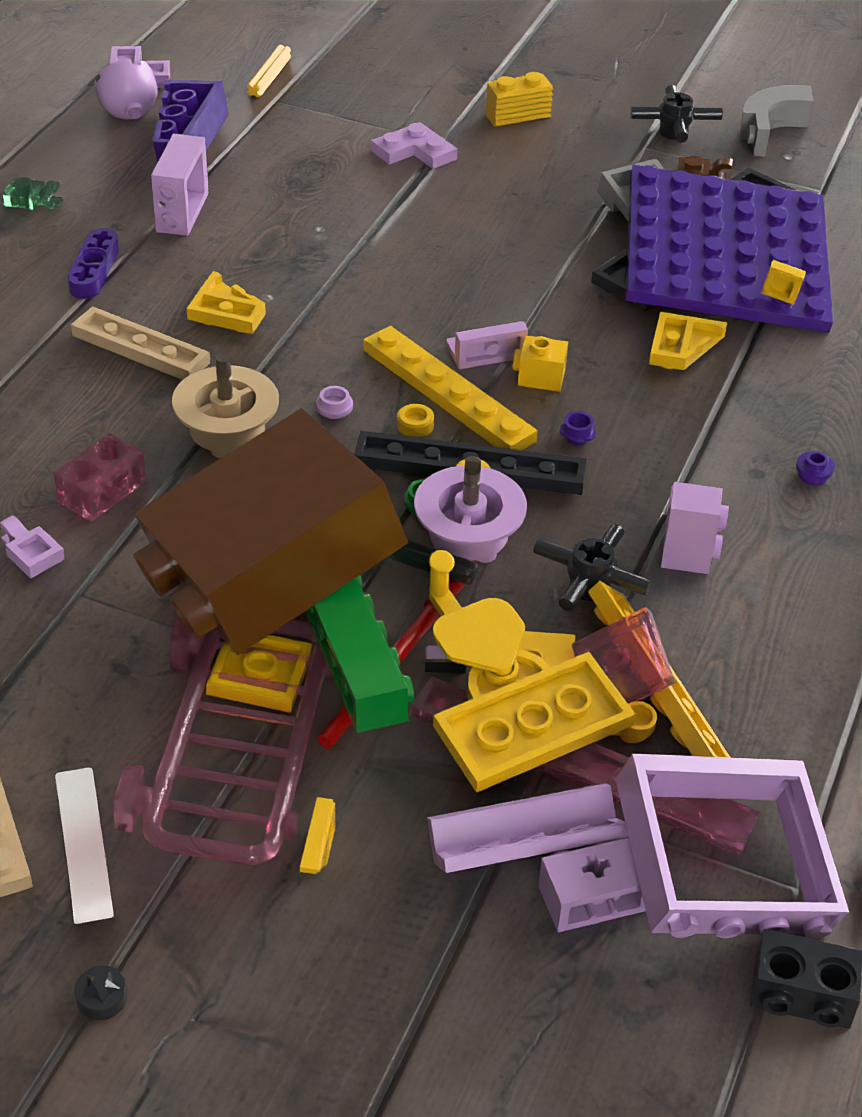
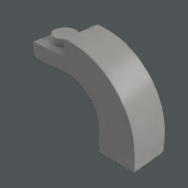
[739,85,814,157]

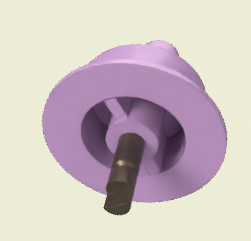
[414,456,527,563]

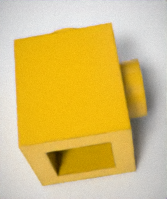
[513,336,568,392]

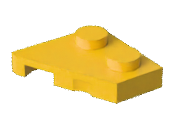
[187,271,266,334]
[649,312,727,370]

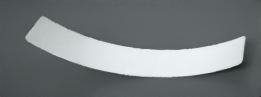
[55,768,114,924]

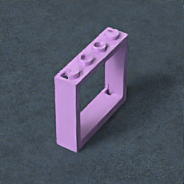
[616,754,849,939]

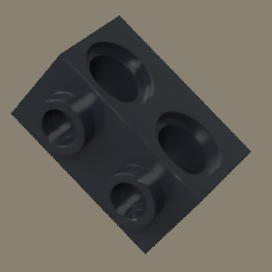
[750,929,862,1029]

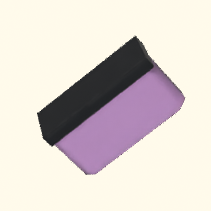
[425,645,466,673]

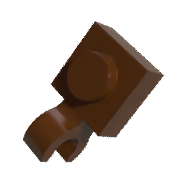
[678,156,733,180]

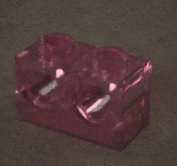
[54,433,147,522]

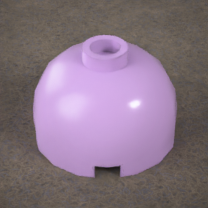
[94,59,158,120]

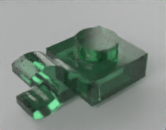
[1,177,63,209]

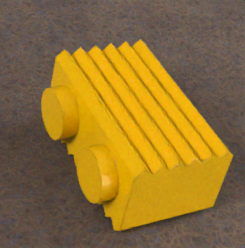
[486,72,553,127]

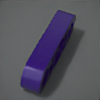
[68,228,119,299]

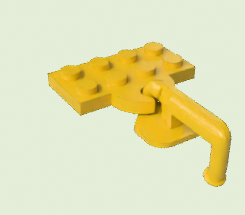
[429,550,636,793]

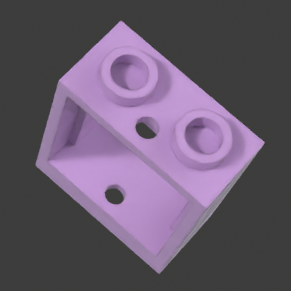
[151,134,209,236]

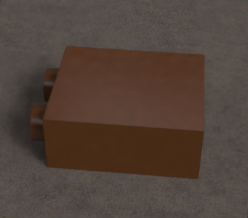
[133,408,408,656]

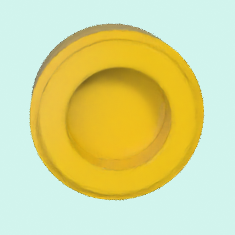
[397,404,434,438]

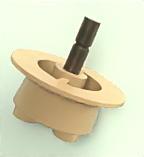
[172,353,279,458]

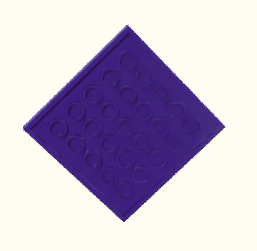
[625,165,833,333]

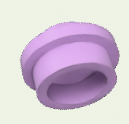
[316,386,353,419]

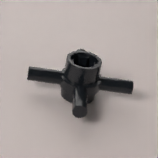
[630,85,723,143]
[533,524,652,612]

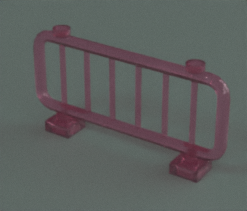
[113,616,333,865]

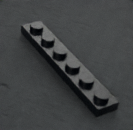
[354,431,587,495]

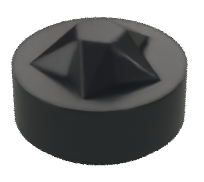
[75,966,128,1020]

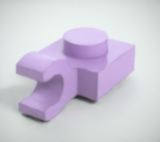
[0,515,65,579]

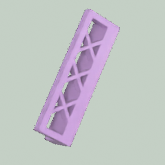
[427,784,629,873]

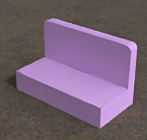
[446,321,528,369]

